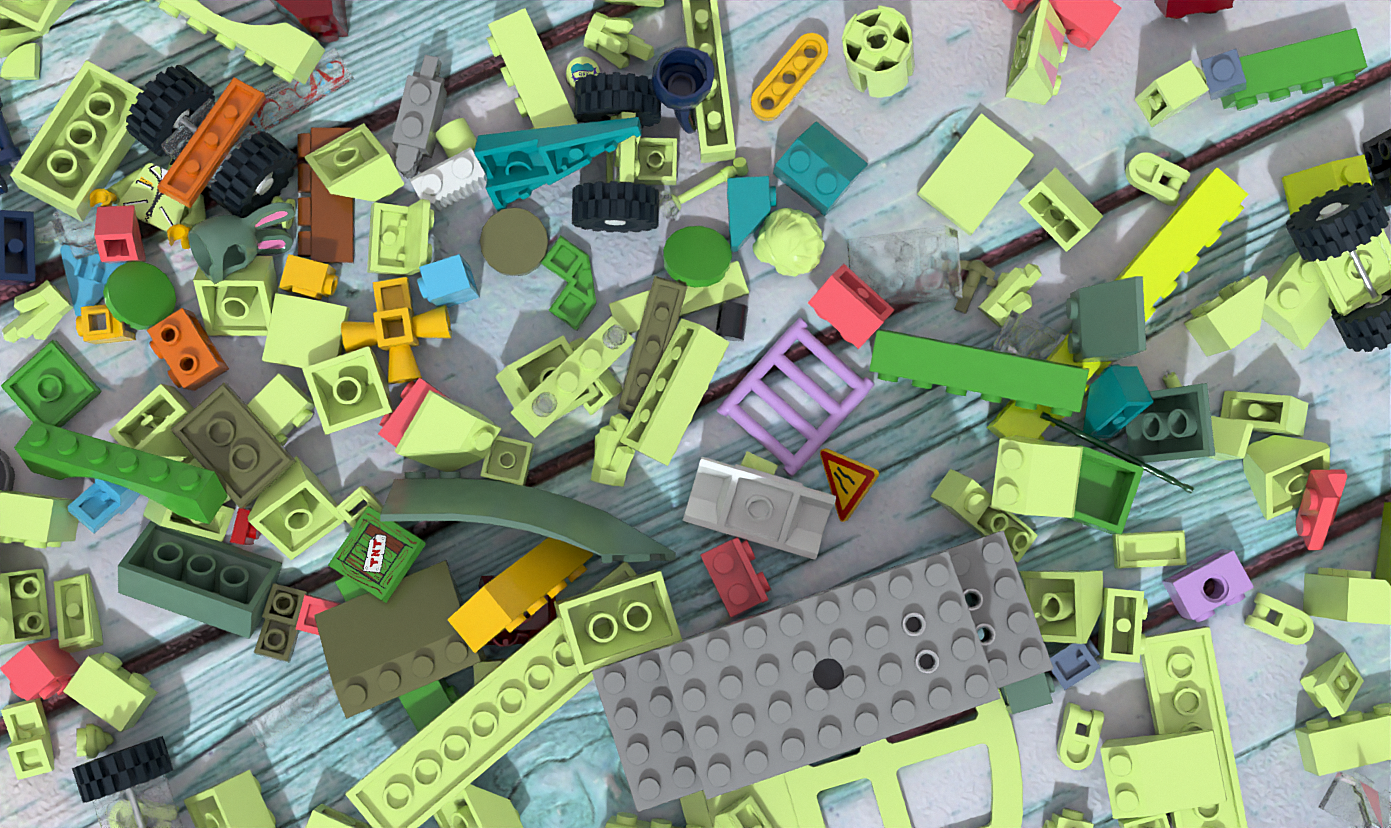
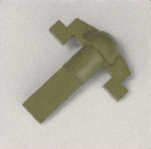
[950,260,998,314]

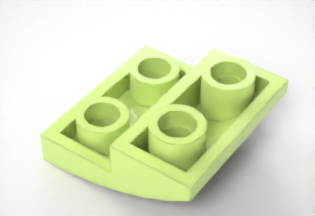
[262,293,350,369]

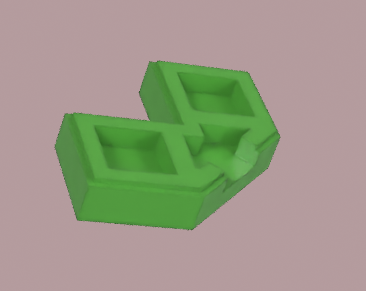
[541,235,597,331]

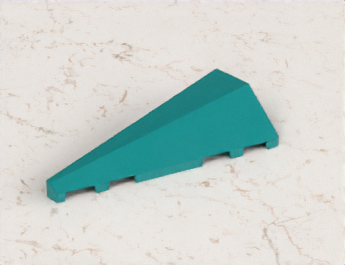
[474,117,642,212]

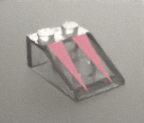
[1318,771,1391,828]

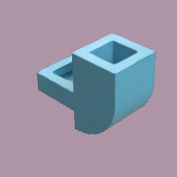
[67,478,140,534]

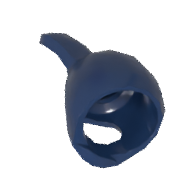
[652,46,714,134]

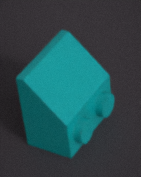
[773,121,868,216]

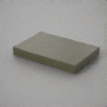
[171,383,297,509]

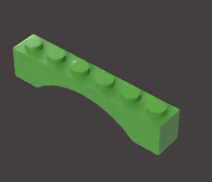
[14,420,228,525]

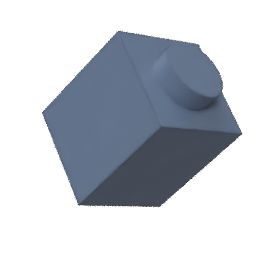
[1201,48,1246,101]

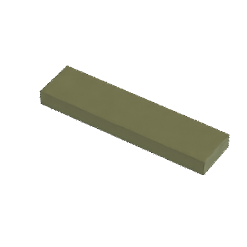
[618,276,688,413]

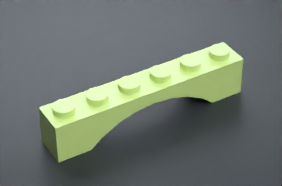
[143,0,325,85]

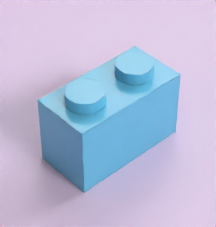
[417,254,480,308]

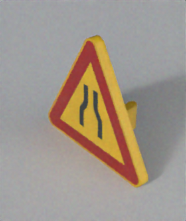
[820,448,879,522]

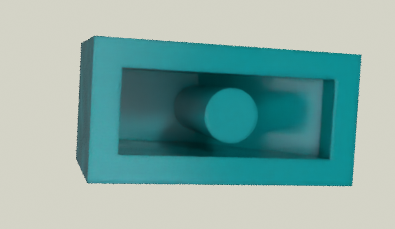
[726,176,776,252]
[1083,364,1154,439]

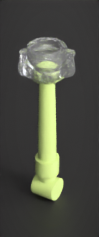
[659,157,749,222]

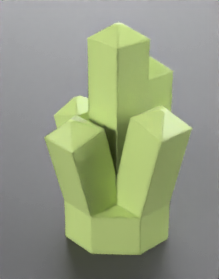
[584,12,654,69]
[978,263,1042,329]
[2,280,74,343]
[590,414,636,487]

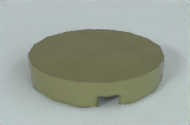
[480,208,549,276]

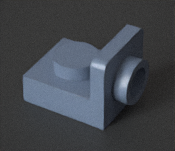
[1049,639,1101,690]

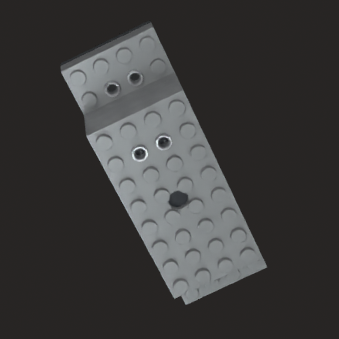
[592,531,1054,812]

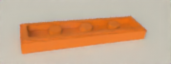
[157,77,266,208]

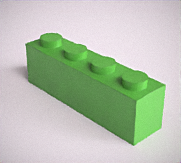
[1221,28,1367,111]

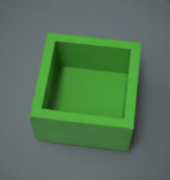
[1064,444,1144,535]

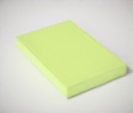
[917,113,1034,236]

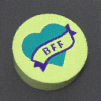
[566,57,600,91]

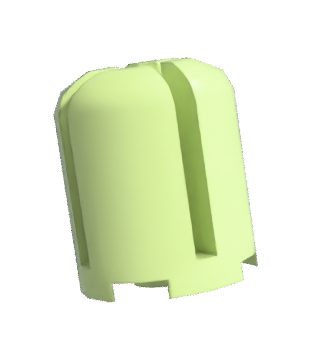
[842,5,915,98]

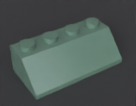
[118,521,282,639]

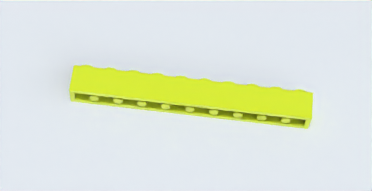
[986,167,1248,440]

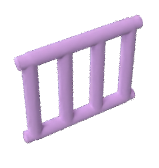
[717,318,875,477]

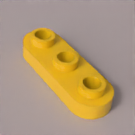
[750,33,828,121]

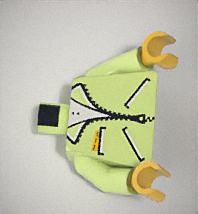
[90,152,206,249]

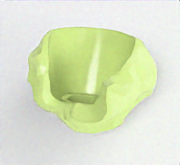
[752,208,825,277]

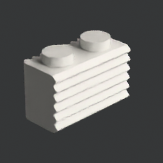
[410,147,487,215]

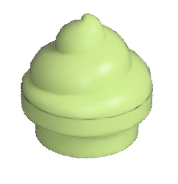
[76,724,114,760]

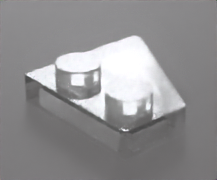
[990,310,1066,359]

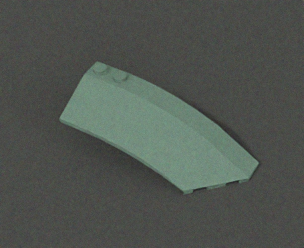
[381,472,676,563]

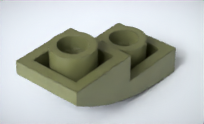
[254,583,308,663]

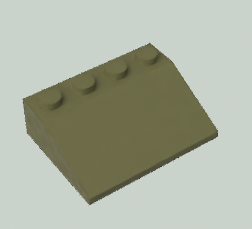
[314,560,486,719]

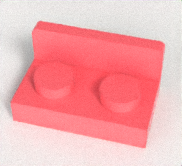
[700,537,771,617]

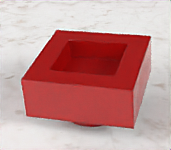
[230,508,261,545]

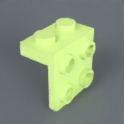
[367,199,434,277]

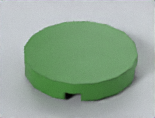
[663,226,732,288]
[103,261,176,330]

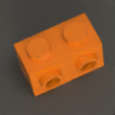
[147,308,229,391]

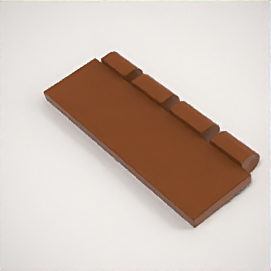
[297,128,354,263]

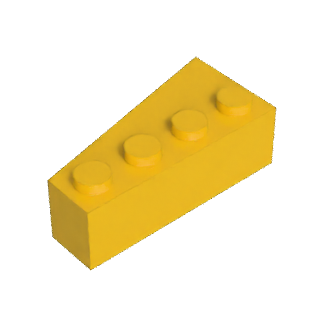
[447,537,594,653]

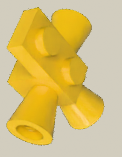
[341,277,452,384]

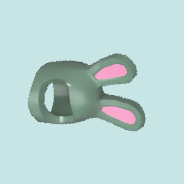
[188,202,295,284]

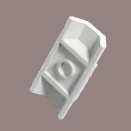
[683,457,836,560]

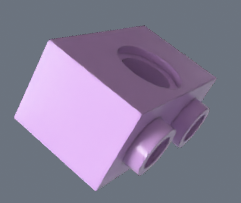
[1162,549,1254,622]

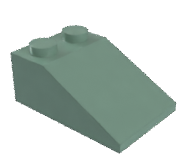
[1066,276,1146,362]
[1126,383,1215,463]

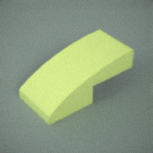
[1,698,54,780]

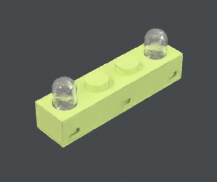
[510,316,635,438]

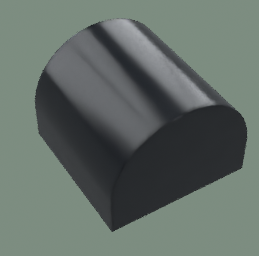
[715,301,748,341]

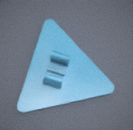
[60,245,125,316]

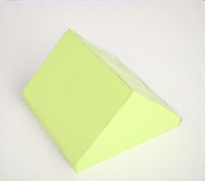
[302,346,393,435]

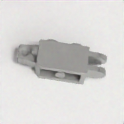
[392,55,447,179]

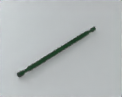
[1040,411,1194,494]

